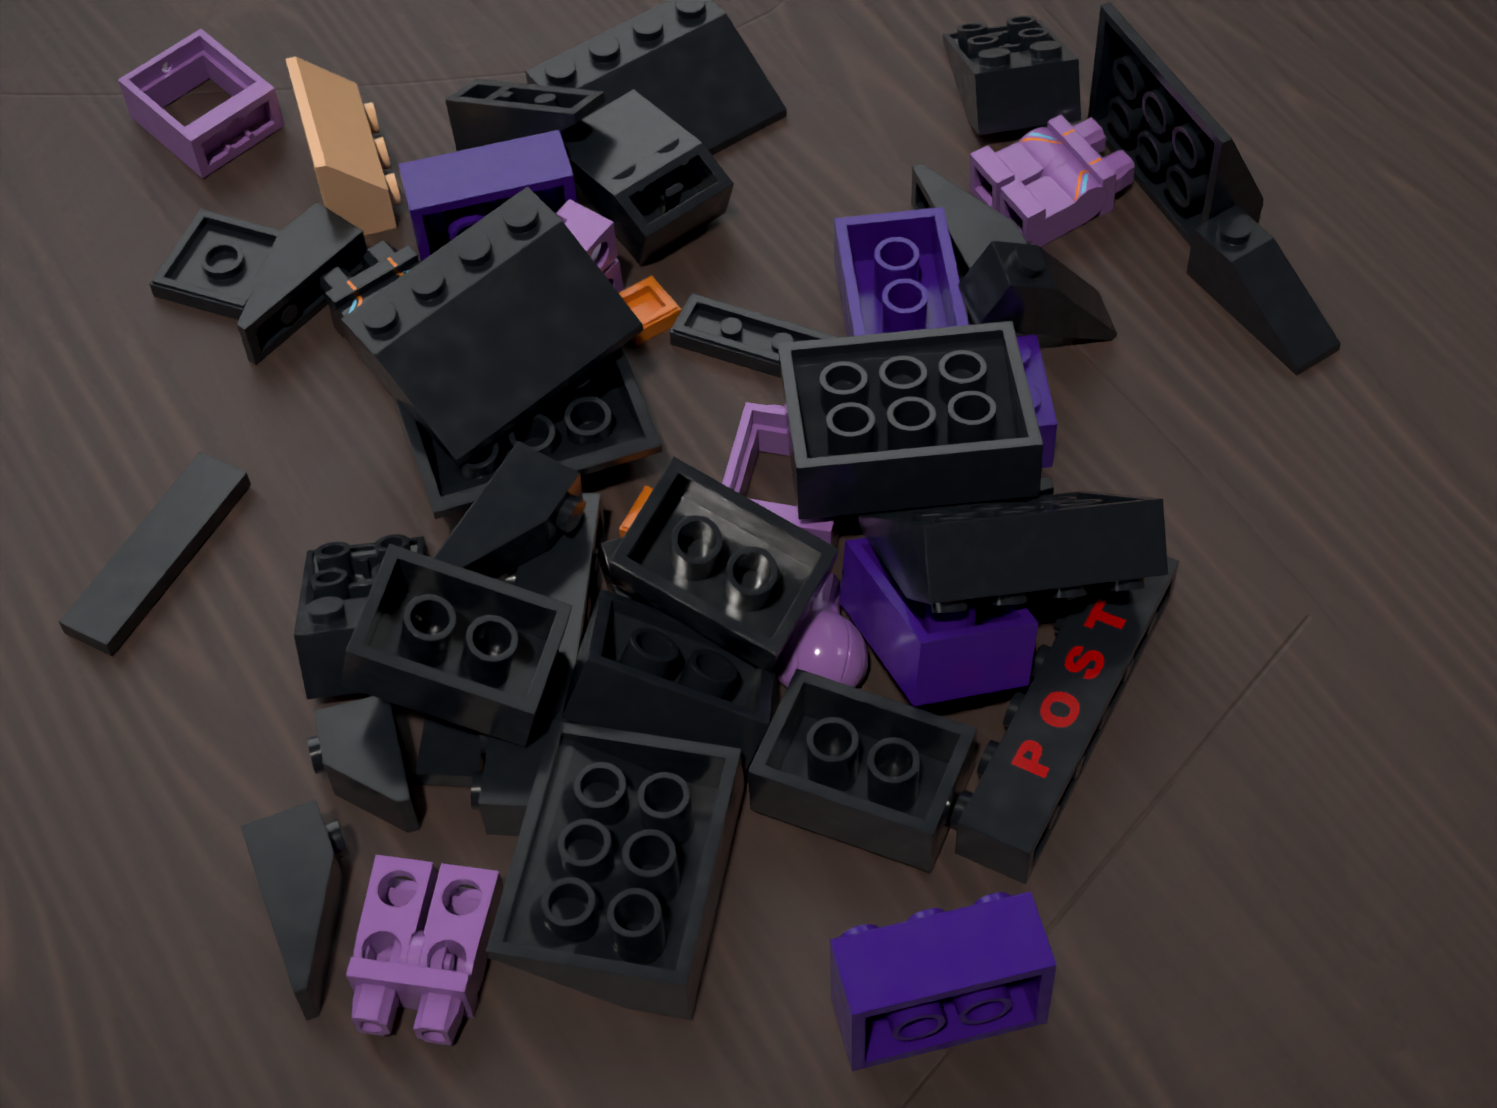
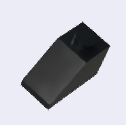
[307,696,420,833]

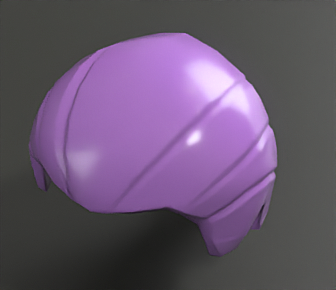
[774,573,868,687]

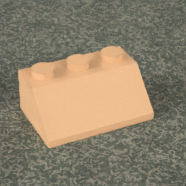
[286,56,402,236]

